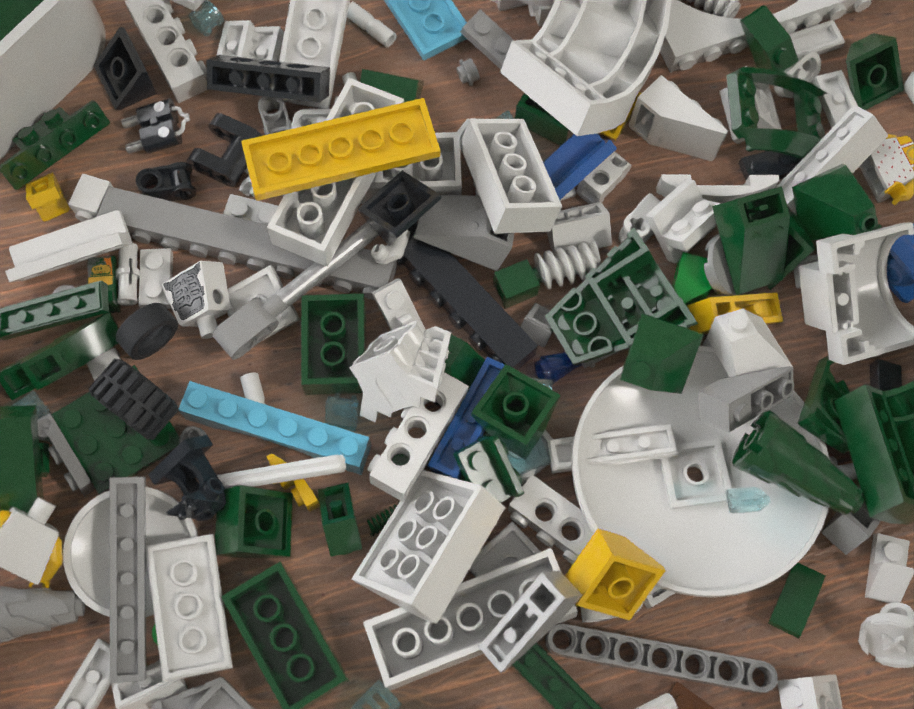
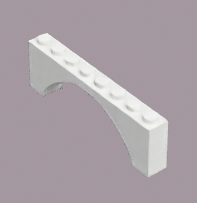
[660,0,872,72]

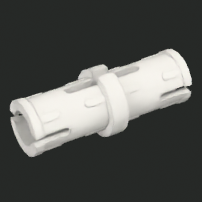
[115,243,140,306]

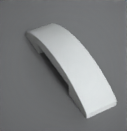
[656,174,779,203]

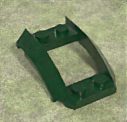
[726,67,828,160]

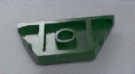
[797,355,850,454]

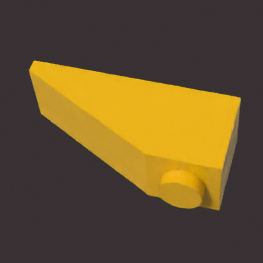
[687,292,783,334]

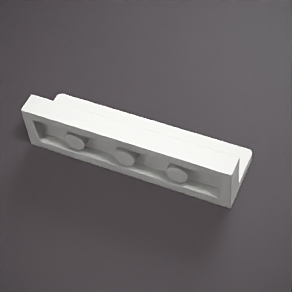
[776,105,888,217]
[5,210,133,282]

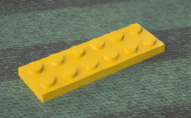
[241,98,440,201]

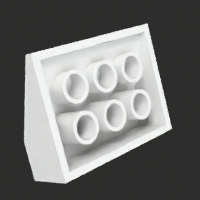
[352,470,505,624]

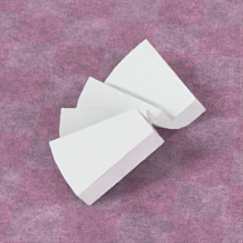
[500,0,672,136]

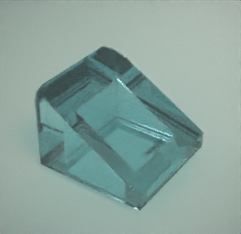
[726,487,771,514]

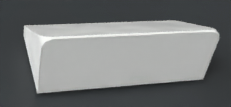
[111,660,188,709]

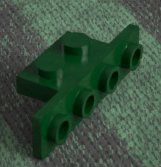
[0,100,110,190]

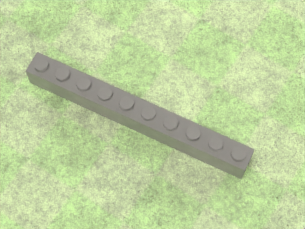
[96,186,397,300]

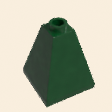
[792,164,878,240]

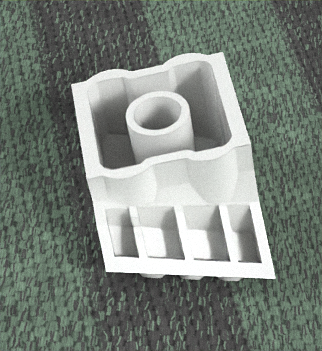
[350,320,451,422]

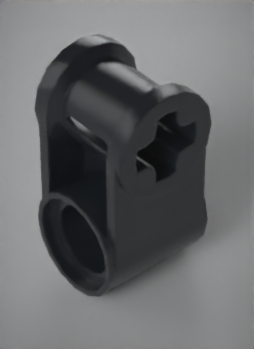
[135,162,197,201]

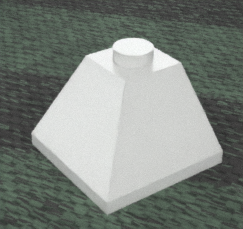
[707,309,793,377]

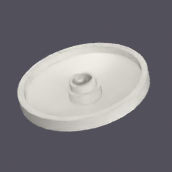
[63,487,199,617]

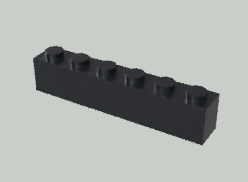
[396,220,538,370]

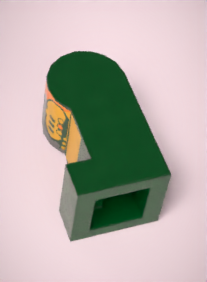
[87,256,121,313]

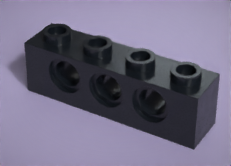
[207,55,330,103]

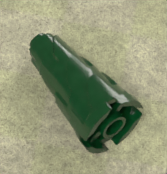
[732,410,864,515]

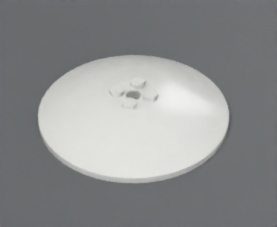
[572,346,829,598]

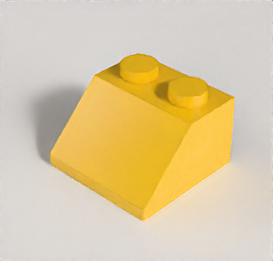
[565,528,666,620]

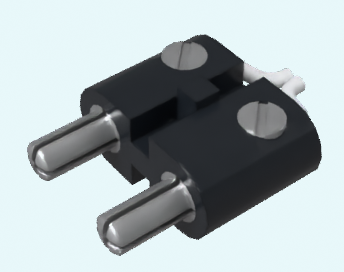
[121,98,190,154]

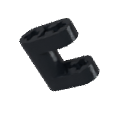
[187,113,262,187]

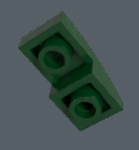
[768,563,826,639]

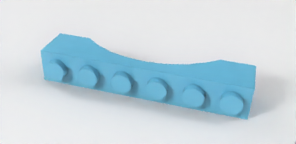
[178,381,372,475]

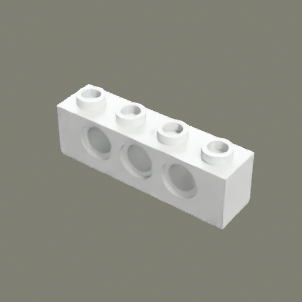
[125,0,208,103]
[368,372,469,502]
[507,475,594,564]

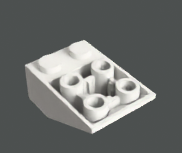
[629,75,728,161]

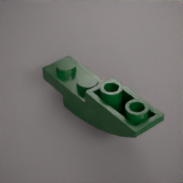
[0,311,120,400]

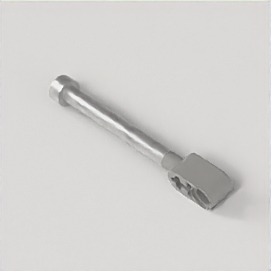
[212,222,379,360]

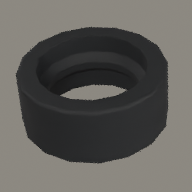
[116,302,178,360]

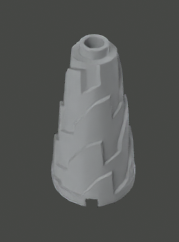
[0,586,85,642]

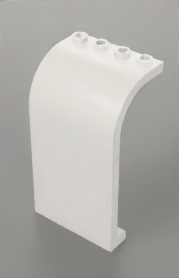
[0,0,106,160]

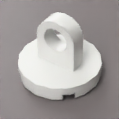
[858,602,914,668]

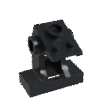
[148,435,226,521]

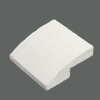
[216,20,284,61]

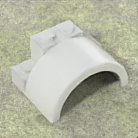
[798,222,914,365]

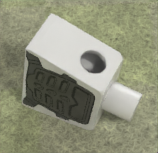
[162,261,230,339]

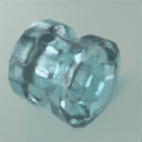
[189,0,225,37]

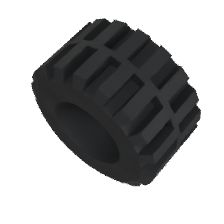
[88,358,179,440]

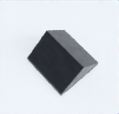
[93,27,157,110]
[358,170,442,246]

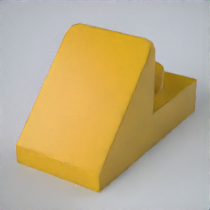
[26,172,70,221]

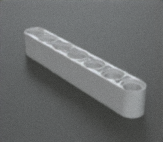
[545,624,778,693]

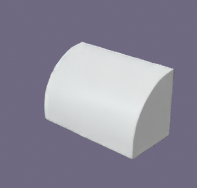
[547,202,612,255]

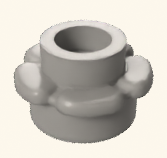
[456,58,480,86]

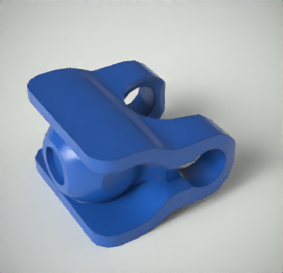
[887,223,914,303]

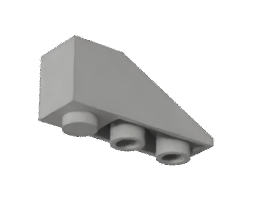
[698,366,794,432]

